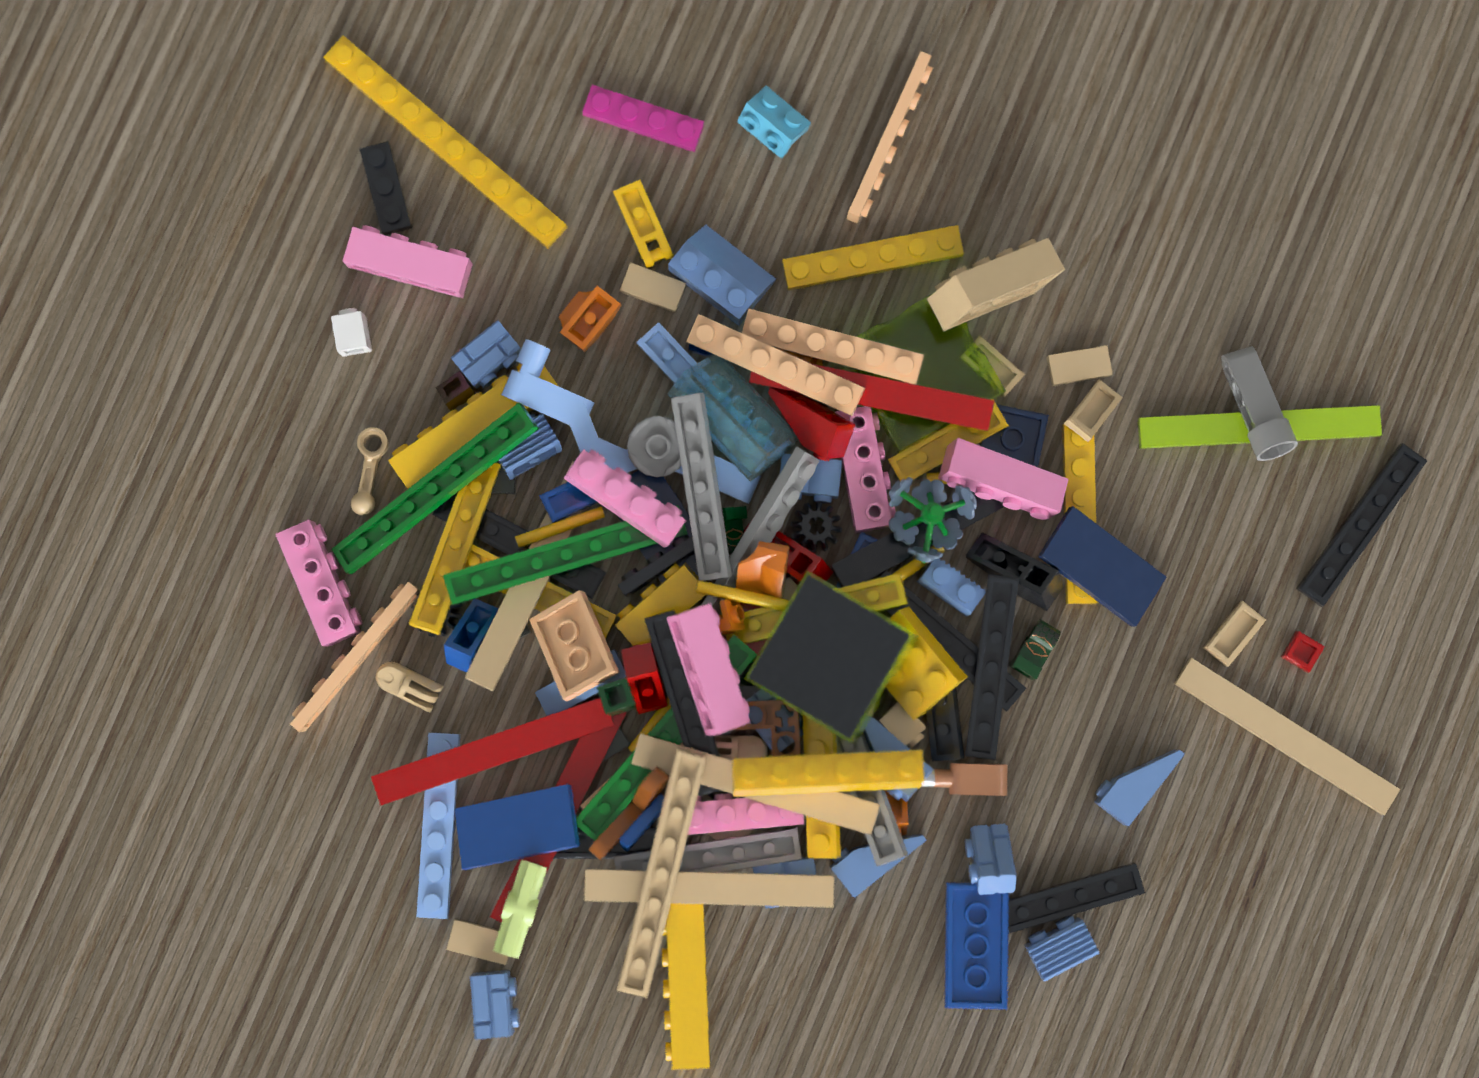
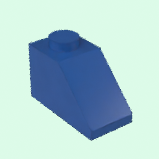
[444,598,498,672]

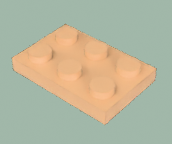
[529,590,619,701]

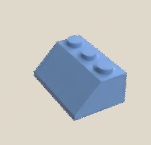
[668,225,776,326]

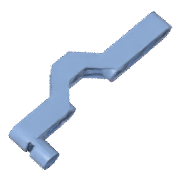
[501,339,761,504]

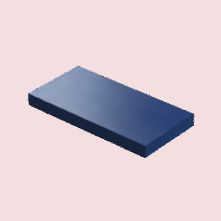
[455,784,580,870]
[944,882,1009,1009]

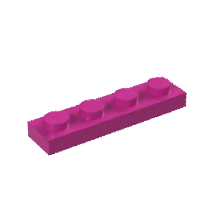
[582,85,704,152]

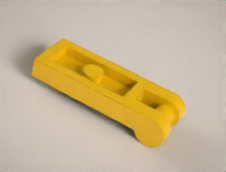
[613,180,674,268]

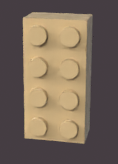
[927,238,1065,331]

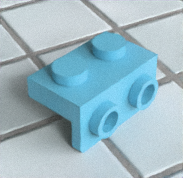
[737,86,811,158]

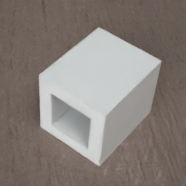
[331,308,372,357]

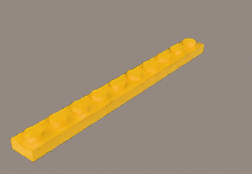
[324,36,567,249]

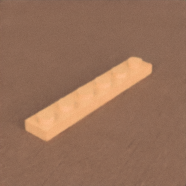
[847,51,933,224]
[742,308,925,385]
[686,314,865,416]
[290,582,421,732]

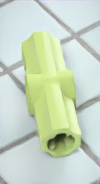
[493,860,547,959]

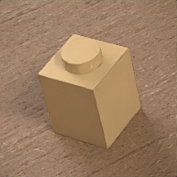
[877,702,926,748]

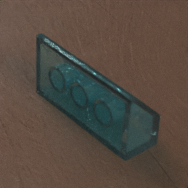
[667,354,799,481]

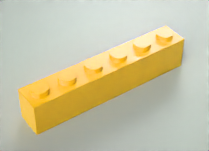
[388,364,558,489]
[732,750,925,797]
[662,903,710,1070]

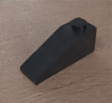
[966,532,1063,611]

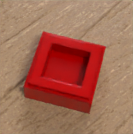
[1281,631,1325,673]

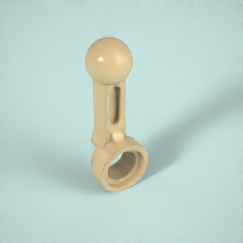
[351,427,389,516]

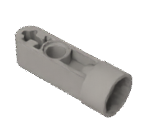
[1221,346,1298,461]

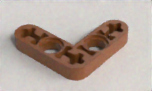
[732,699,801,757]
[589,767,669,861]

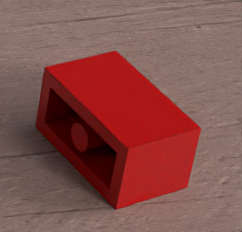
[621,642,668,714]

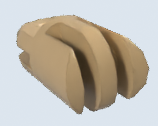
[376,662,443,713]
[714,735,768,760]

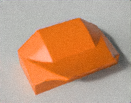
[559,285,621,352]
[736,541,789,598]

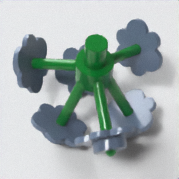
[888,477,977,563]

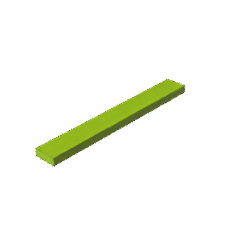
[1138,405,1382,449]

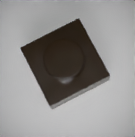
[436,371,475,411]

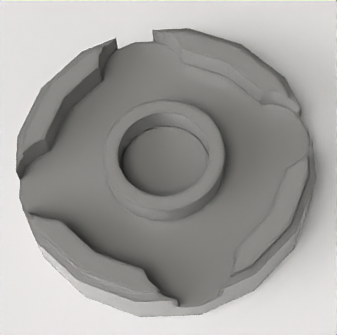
[627,416,681,477]

